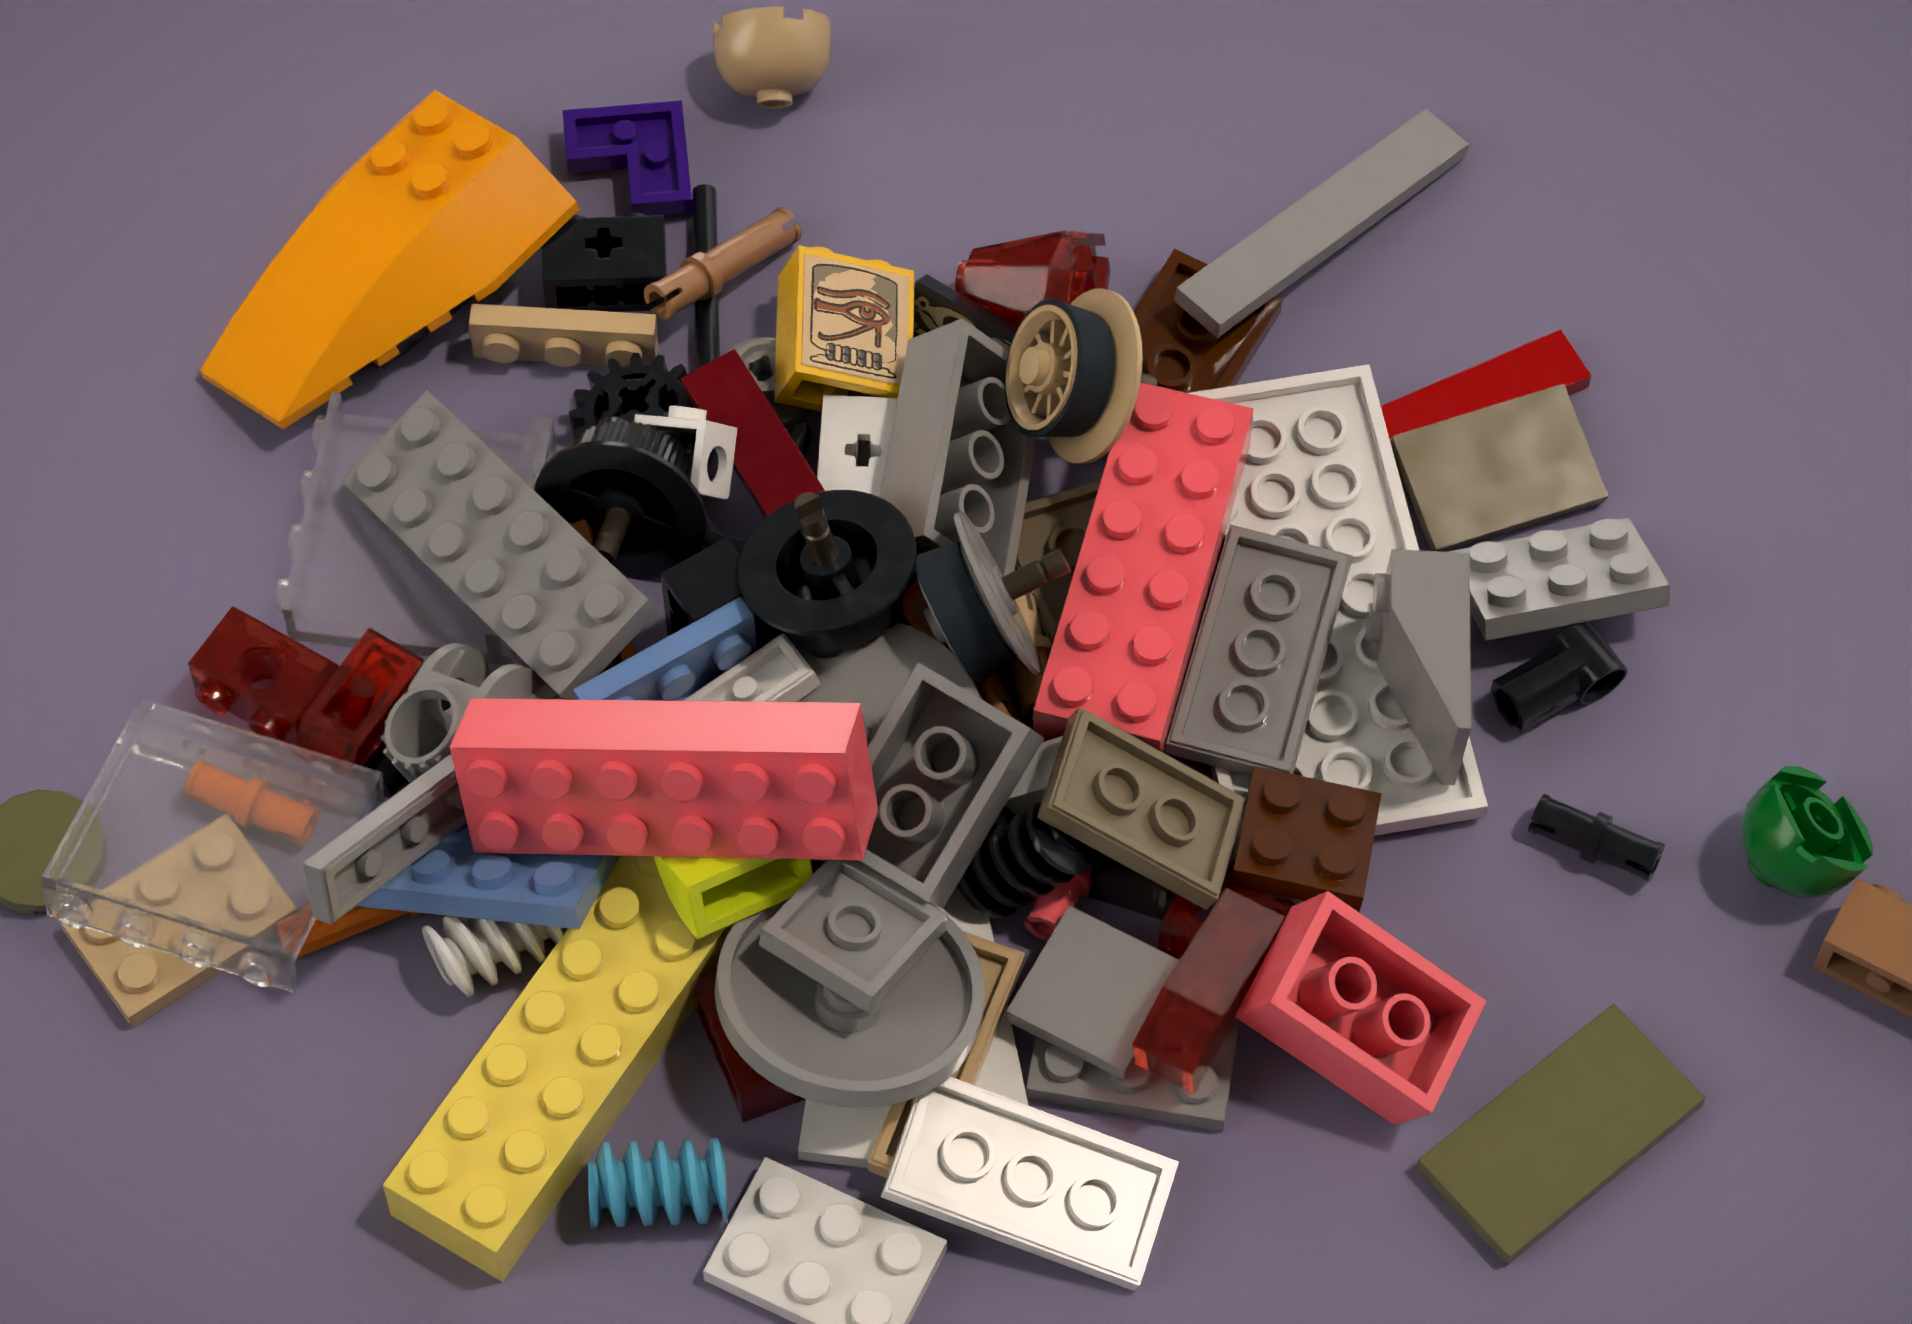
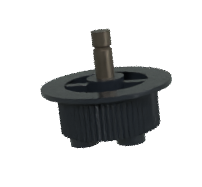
[534,417,708,580]

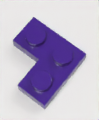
[562,100,693,216]

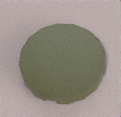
[0,789,107,915]

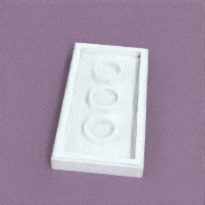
[880,1077,1179,1291]

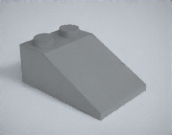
[1366,549,1471,785]

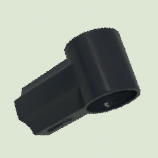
[1491,621,1628,732]

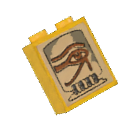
[774,245,914,412]

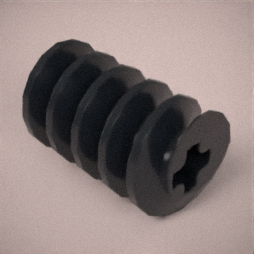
[957,802,1098,919]

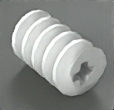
[422,916,568,998]

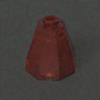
[955,230,1111,327]

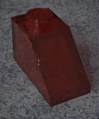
[292,627,424,789]

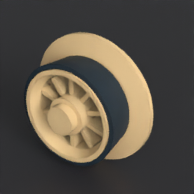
[1005,288,1157,464]

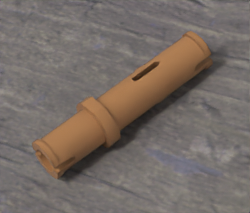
[644,207,802,321]

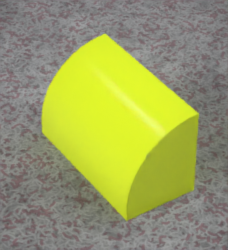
[654,856,813,939]

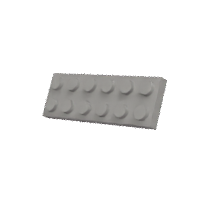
[341,390,660,700]

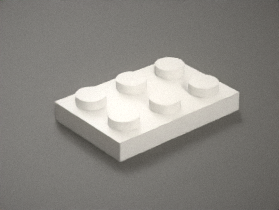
[703,1157,947,1324]

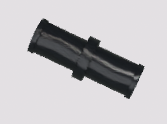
[1528,794,1665,882]

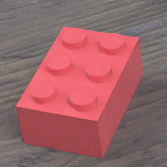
[1235,891,1487,1125]

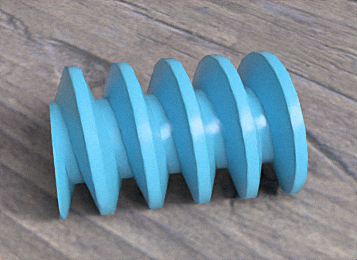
[588,1138,728,1228]

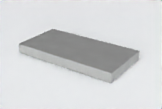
[1165,524,1353,776]

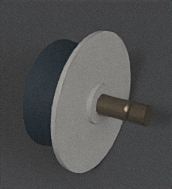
[914,511,1071,683]

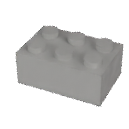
[859,662,1044,908]

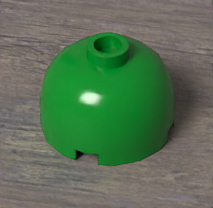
[1741,766,1873,898]

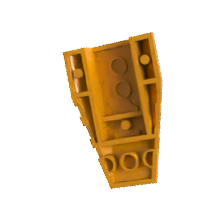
[199,90,580,430]

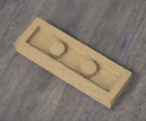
[469,304,659,367]

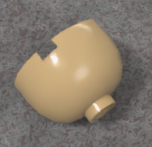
[712,6,832,109]

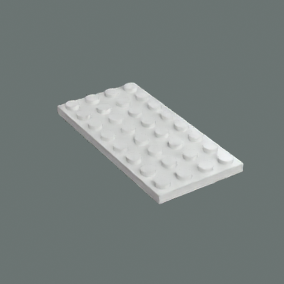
[1189,364,1488,860]

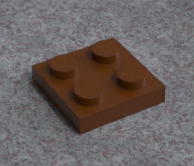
[1230,766,1382,912]

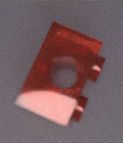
[188,606,345,753]

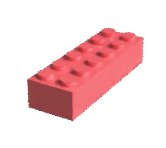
[1033,382,1254,753]
[450,698,878,860]

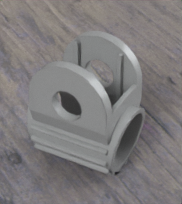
[381,643,544,783]

